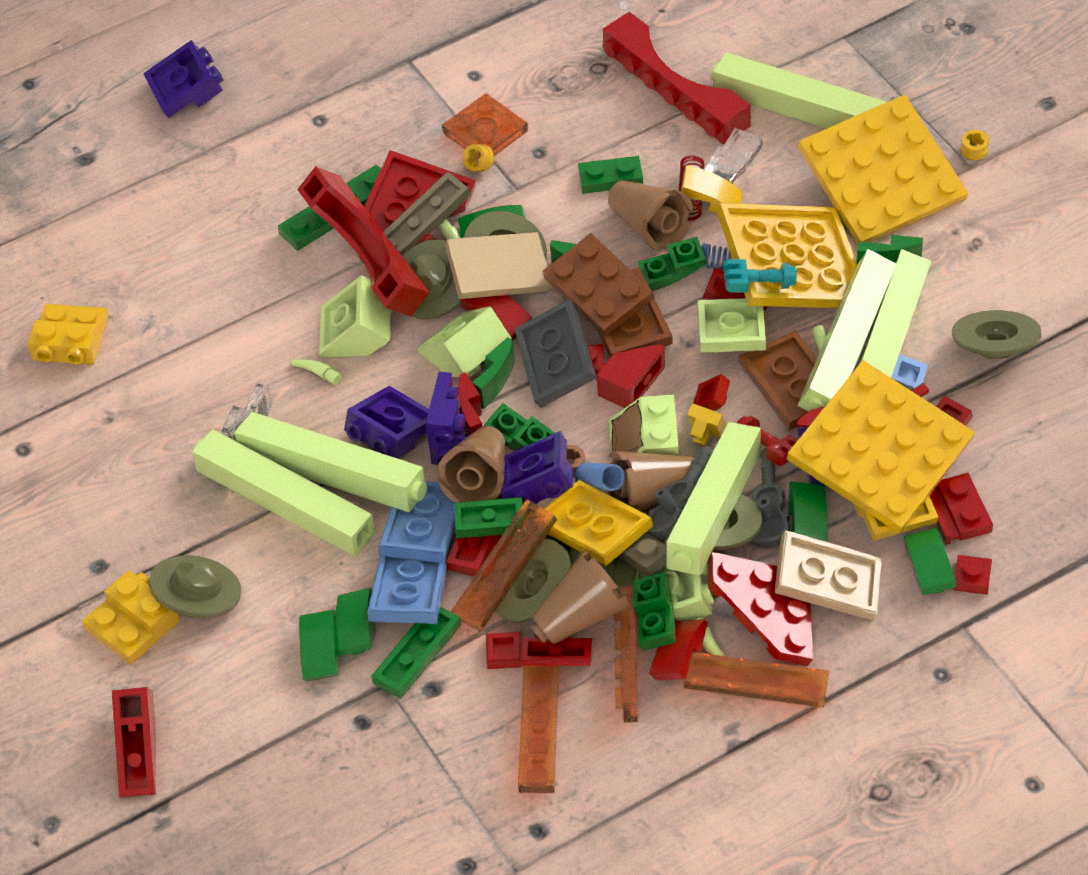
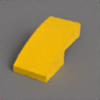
[681,165,743,213]

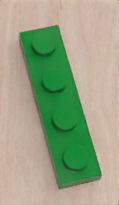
[278,165,381,251]

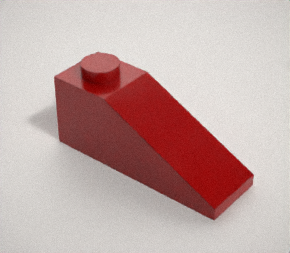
[111,687,156,798]

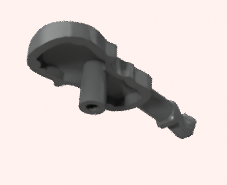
[646,446,713,540]
[751,448,791,548]

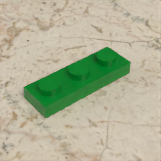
[371,606,461,699]

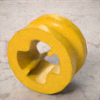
[961,129,989,160]
[463,144,494,172]

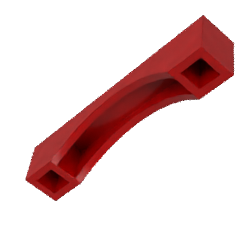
[602,11,751,145]
[297,166,430,317]

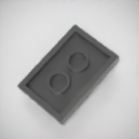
[515,299,597,408]

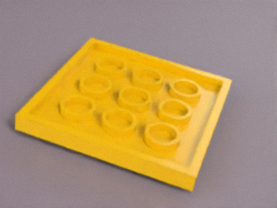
[797,94,968,245]
[716,203,857,308]
[786,360,975,534]

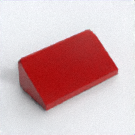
[520,637,593,666]

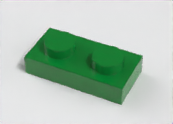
[578,156,643,194]
[454,497,524,538]

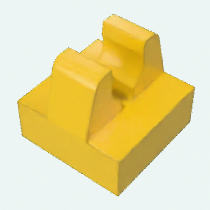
[687,403,726,446]

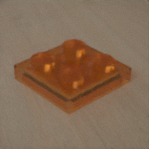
[442,93,528,159]

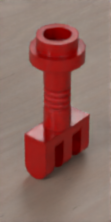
[737,416,799,466]

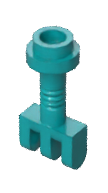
[722,259,797,292]

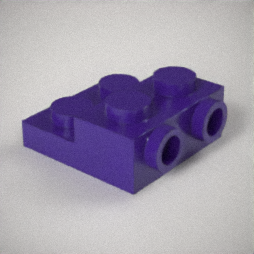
[143,40,224,118]
[426,371,467,465]
[344,385,429,459]
[500,431,573,512]

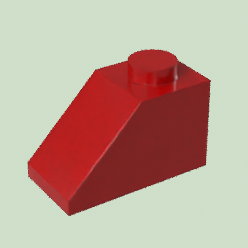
[595,344,665,408]

